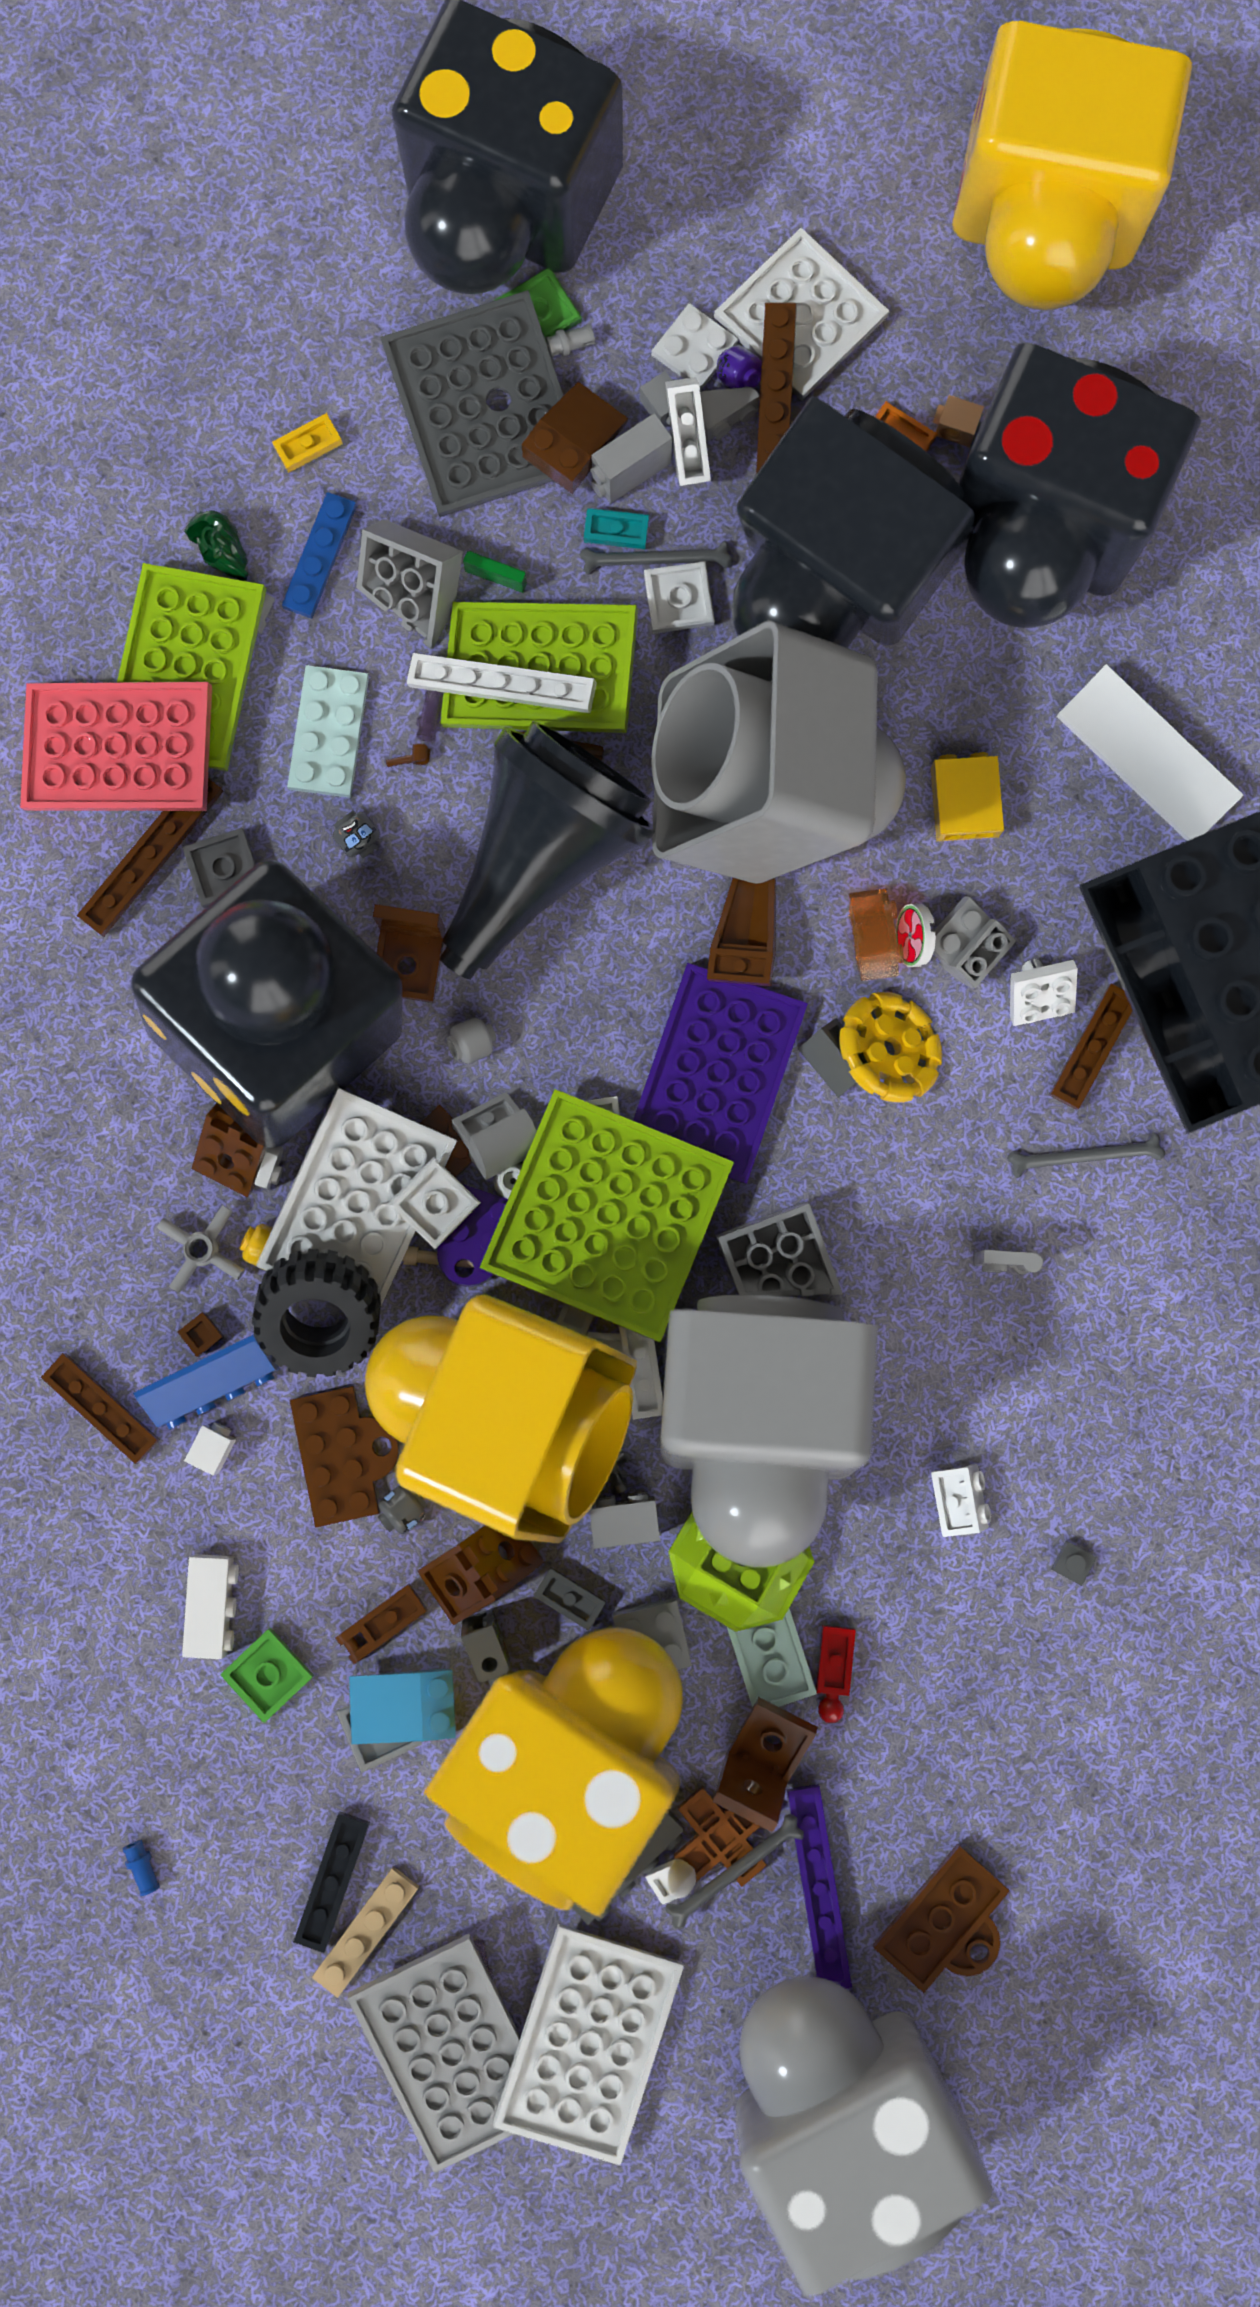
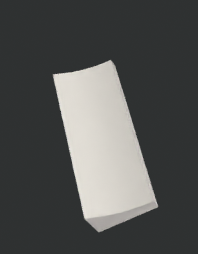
[1057,664,1244,841]

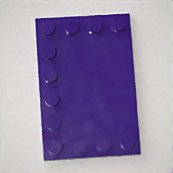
[633,963,808,1184]

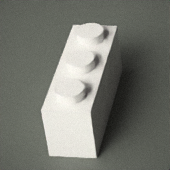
[665,377,711,486]
[182,1554,239,1659]

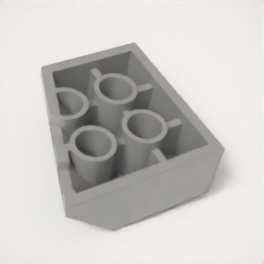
[356,519,463,649]
[714,1201,843,1297]

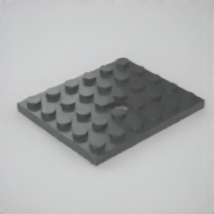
[380,290,563,517]

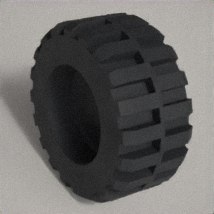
[252,1249,381,1377]

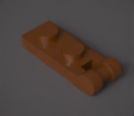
[335,1583,428,1665]

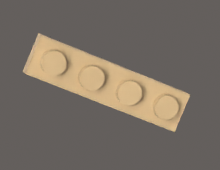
[312,1866,419,1998]

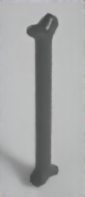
[580,541,733,575]
[1007,1133,1165,1178]
[666,1814,804,1929]

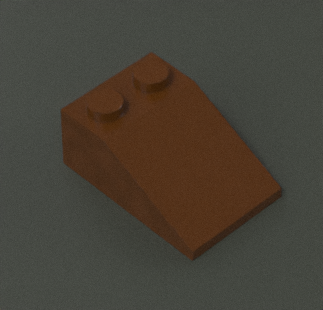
[522,381,628,494]

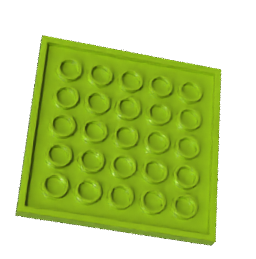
[480,1089,734,1343]

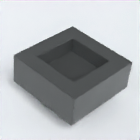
[1051,1541,1097,1586]

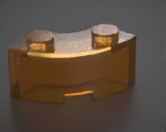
[848,888,904,981]

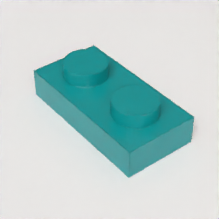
[583,508,649,550]

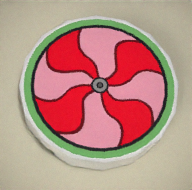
[895,904,936,967]

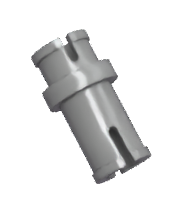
[545,324,595,357]

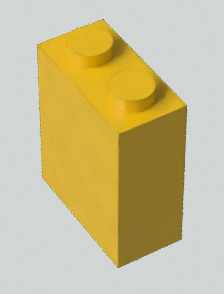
[930,752,1004,842]

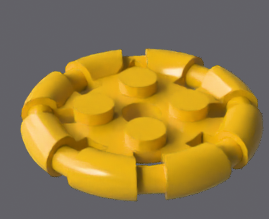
[839,992,942,1103]

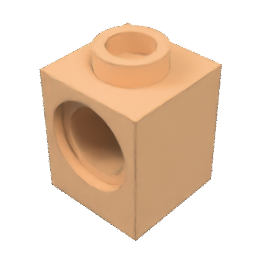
[932,395,984,447]

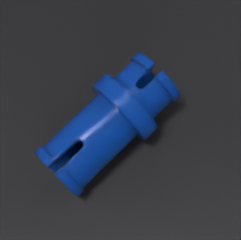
[123,1840,160,1896]

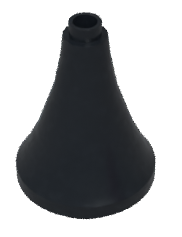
[439,720,655,980]

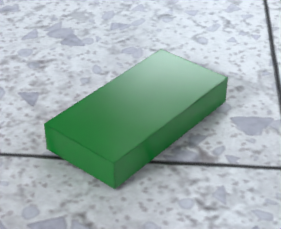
[463,551,527,593]

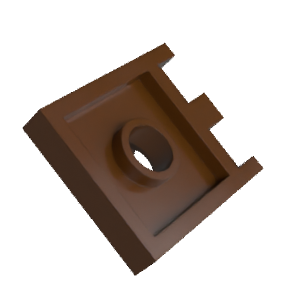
[373,904,446,1003]
[191,1103,267,1198]
[417,1525,545,1625]
[712,1697,818,1833]

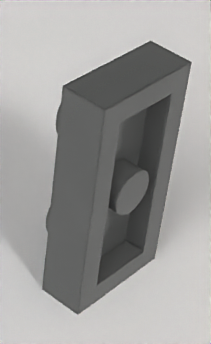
[533,1567,606,1631]

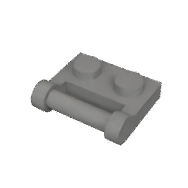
[974,1250,1043,1275]

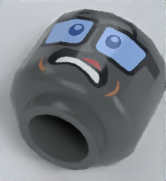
[333,810,380,859]
[377,1485,427,1534]

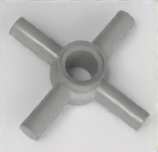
[157,1205,245,1293]

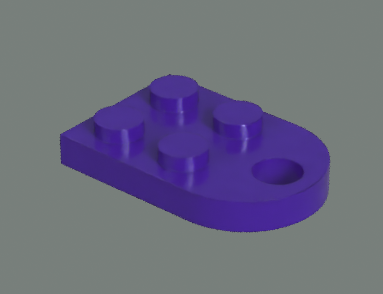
[437,1184,508,1287]

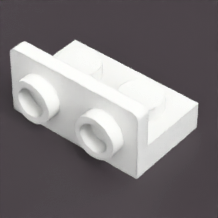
[931,1464,991,1537]

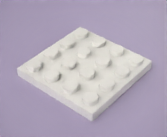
[714,228,889,400]

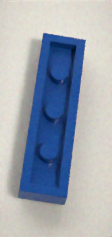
[282,492,357,619]

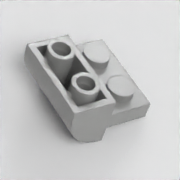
[933,896,1016,988]
[452,1092,537,1180]

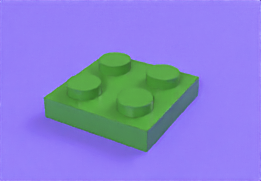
[220,1627,314,1723]

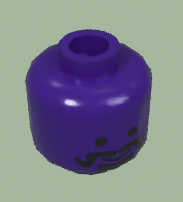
[717,345,762,389]

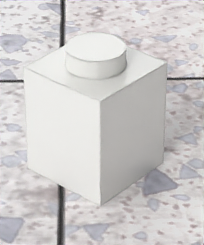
[184,1422,236,1476]

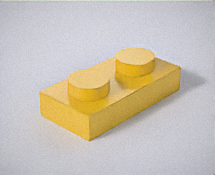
[272,413,343,473]

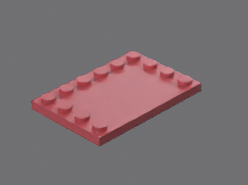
[20,682,212,811]

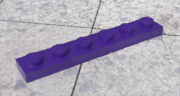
[786,1784,852,1989]

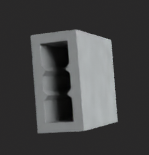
[590,413,672,504]

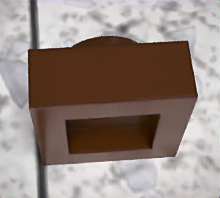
[177,1312,224,1357]

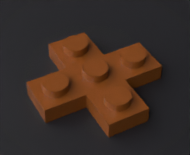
[674,1785,767,1887]

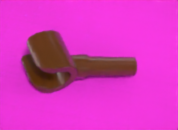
[386,744,430,767]

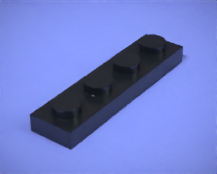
[293,1811,370,1953]

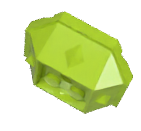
[668,1510,815,1632]

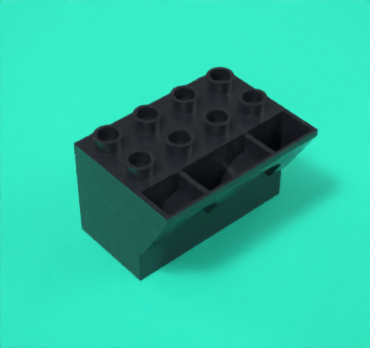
[1079,811,1260,1134]

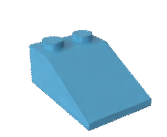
[349,1669,456,1744]

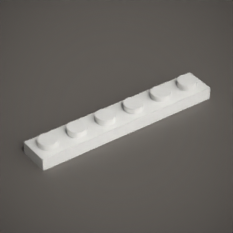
[407,653,597,713]

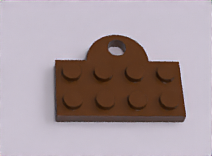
[290,1386,399,1528]
[872,1844,1010,1993]

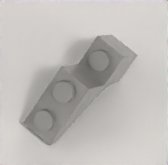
[640,370,759,442]

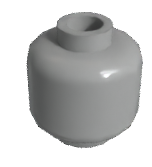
[446,1017,496,1064]

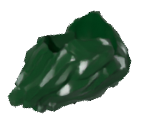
[184,510,248,581]

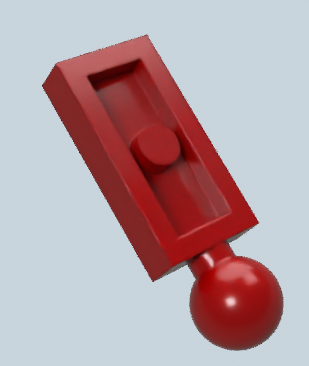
[816,1625,856,1724]

